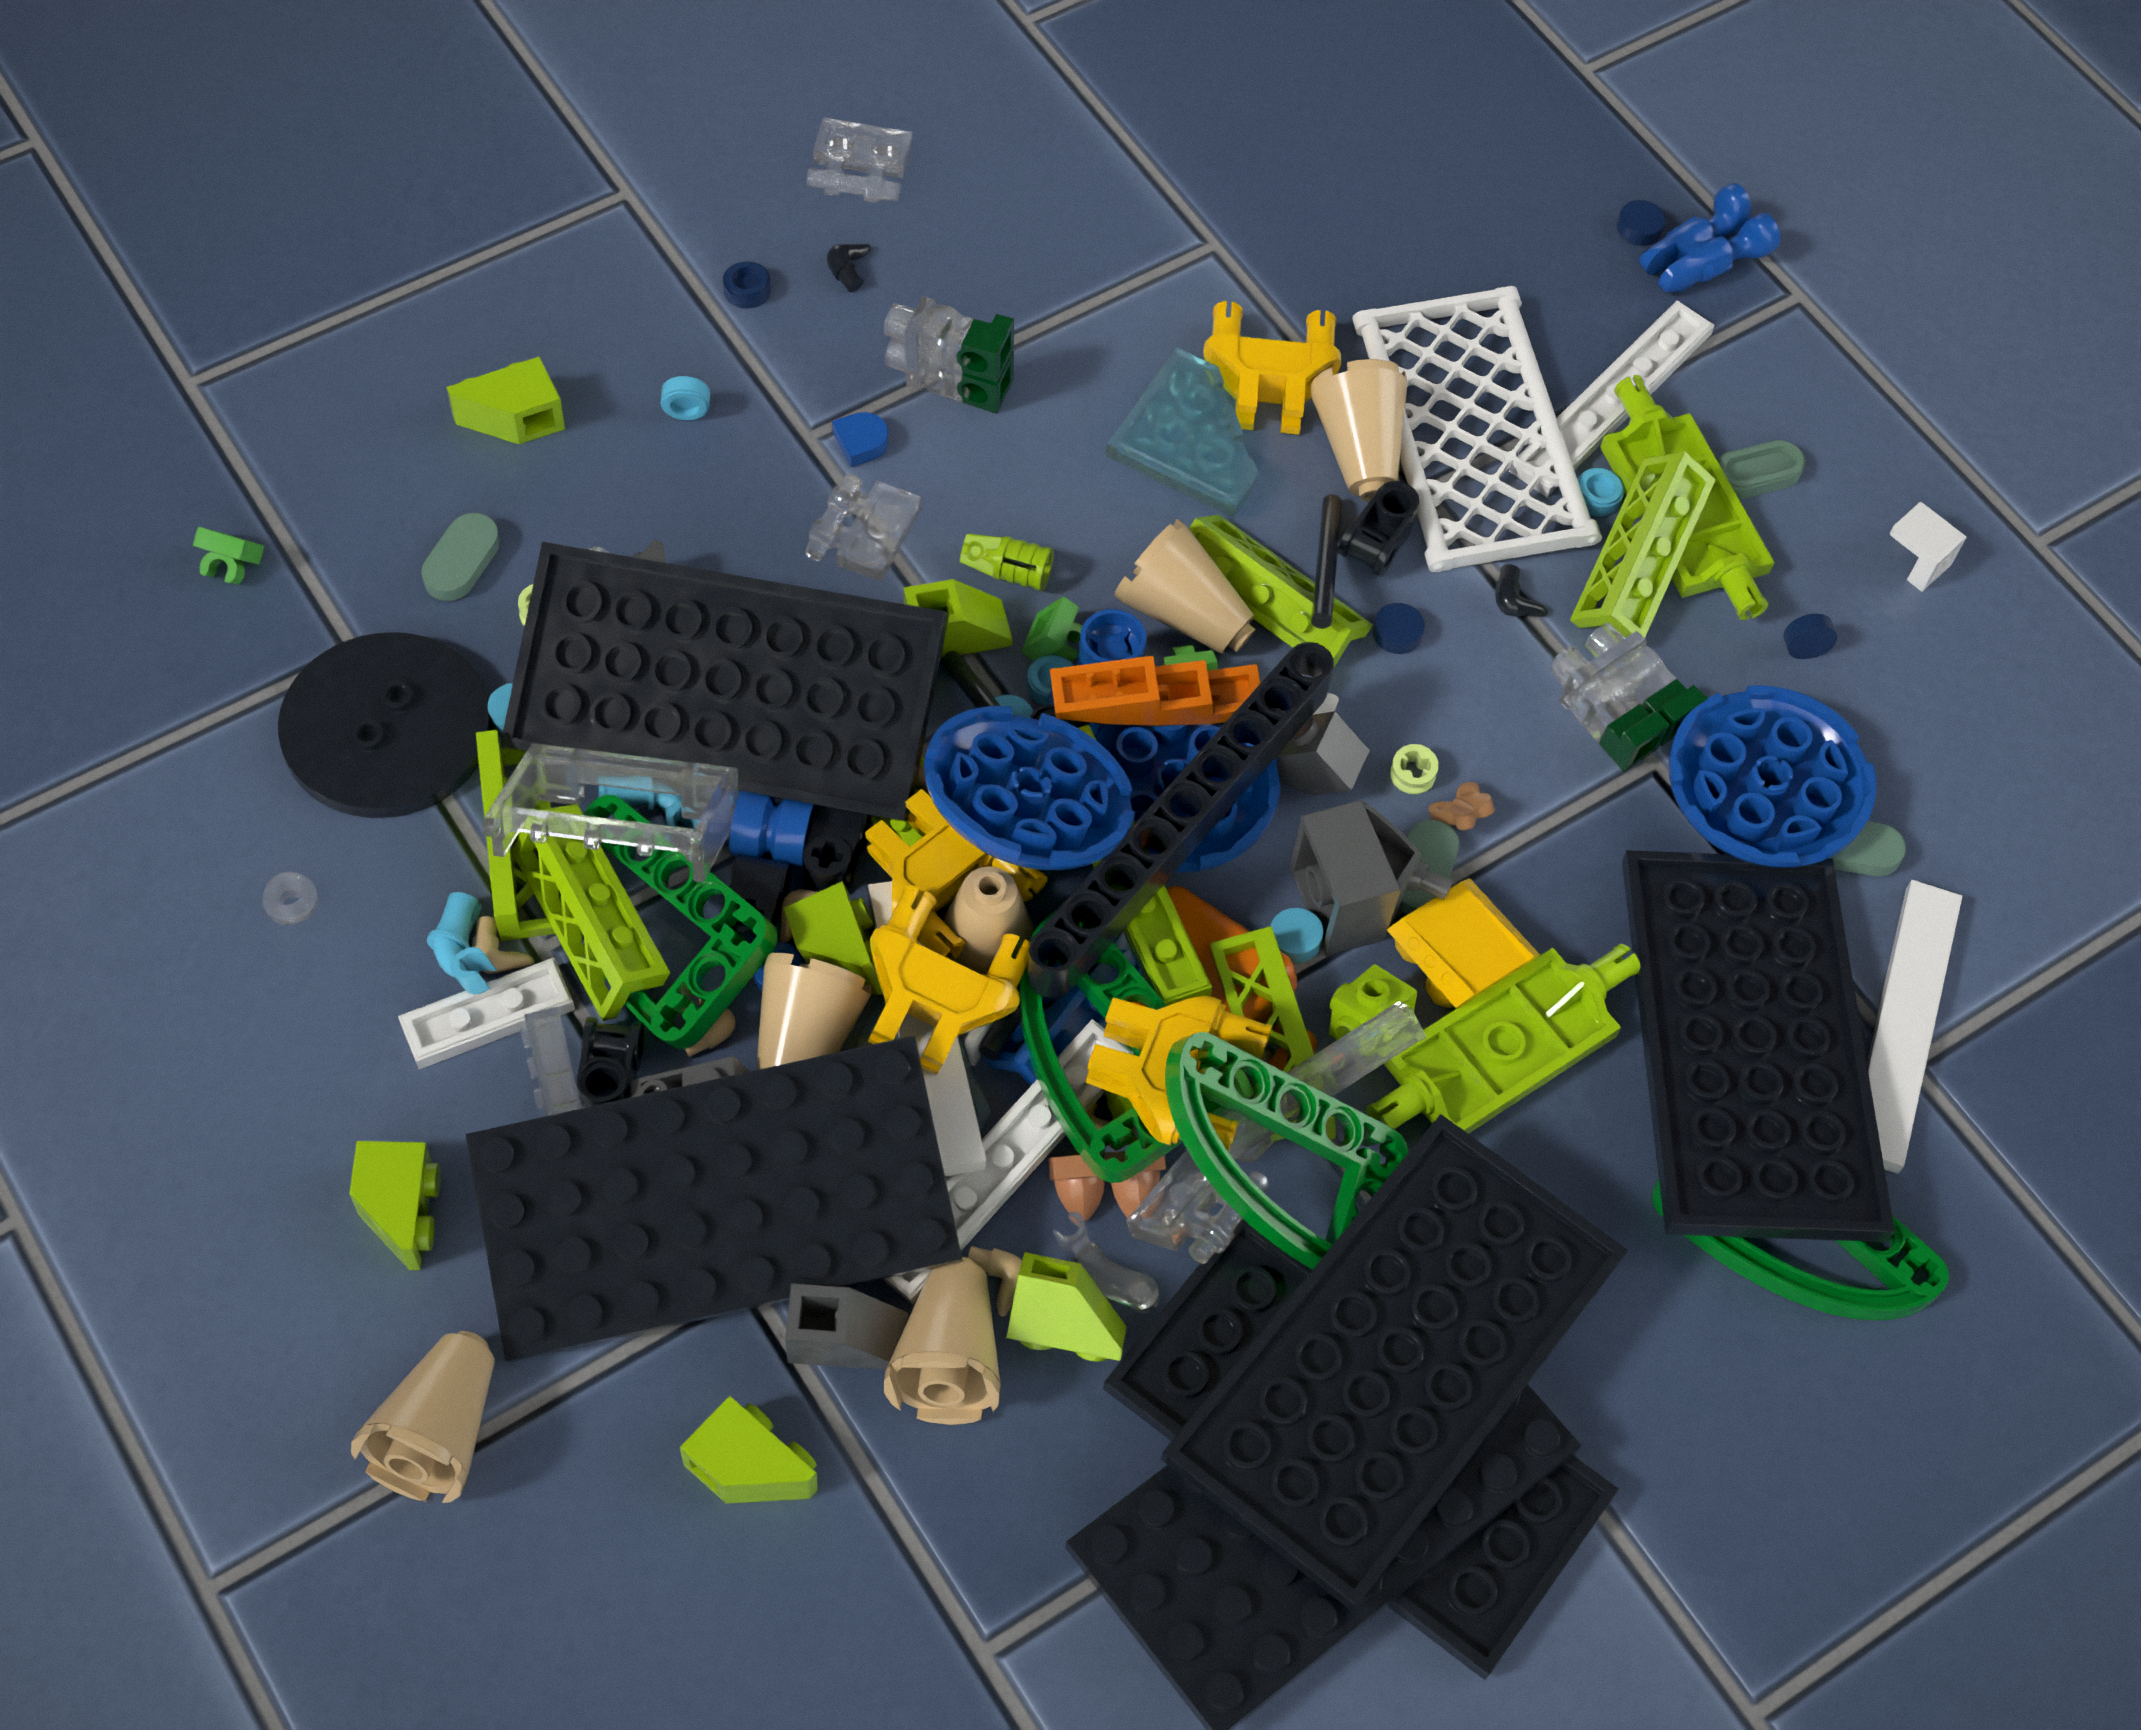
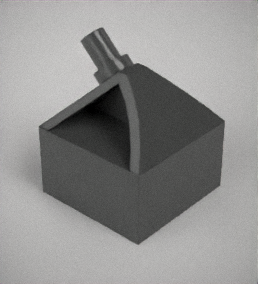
[1289,800,1453,956]

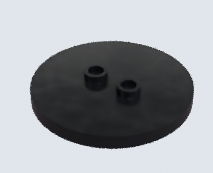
[278,632,491,818]

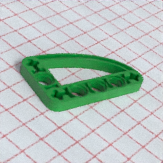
[581,795,778,1049]
[1020,910,1226,1183]
[1165,1032,1409,1270]
[1651,1178,1949,1321]

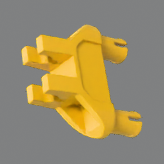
[1203,301,1341,435]
[865,789,1048,959]
[868,885,1030,1075]
[1086,996,1272,1152]

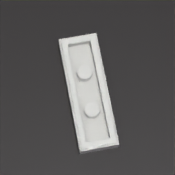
[398,957,575,1070]

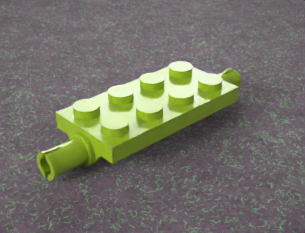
[1600,375,1775,621]
[1366,944,1641,1134]

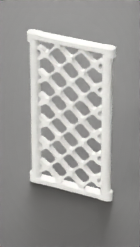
[1352,286,1602,572]

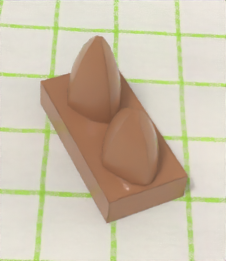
[1047,1151,1166,1228]

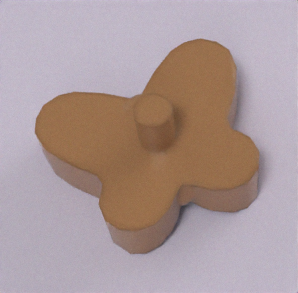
[1428,782,1495,830]

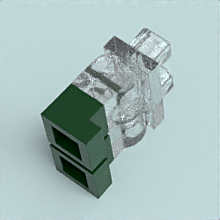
[884,296,1014,414]
[1550,622,1708,772]

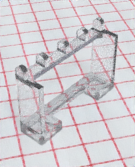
[483,743,739,882]

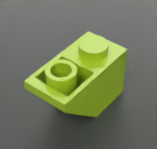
[446,356,565,445]
[903,579,1013,658]
[783,882,882,995]
[349,1141,441,1271]
[1006,1252,1127,1362]
[680,1396,818,1504]

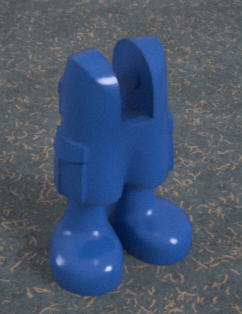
[1639,183,1781,293]

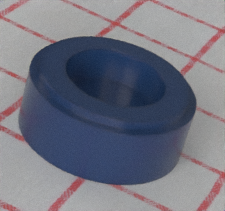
[1617,200,1665,245]
[723,261,771,309]
[1373,603,1425,654]
[1783,613,1837,659]

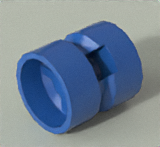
[1077,609,1146,665]
[729,791,815,869]

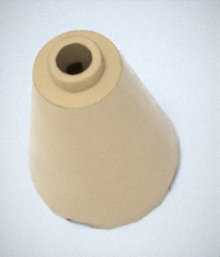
[1310,359,1407,502]
[1114,519,1256,654]
[942,866,1035,975]
[756,953,873,1070]
[884,1257,1001,1425]
[351,1331,495,1503]

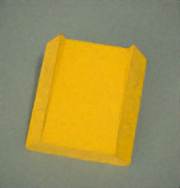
[1387,878,1540,1008]

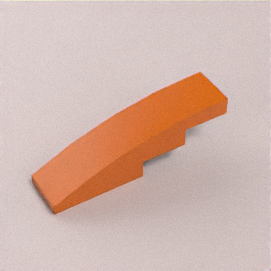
[1050,656,1260,726]

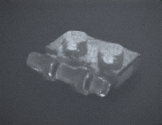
[806,117,912,203]
[804,474,922,582]
[1126,1149,1269,1264]

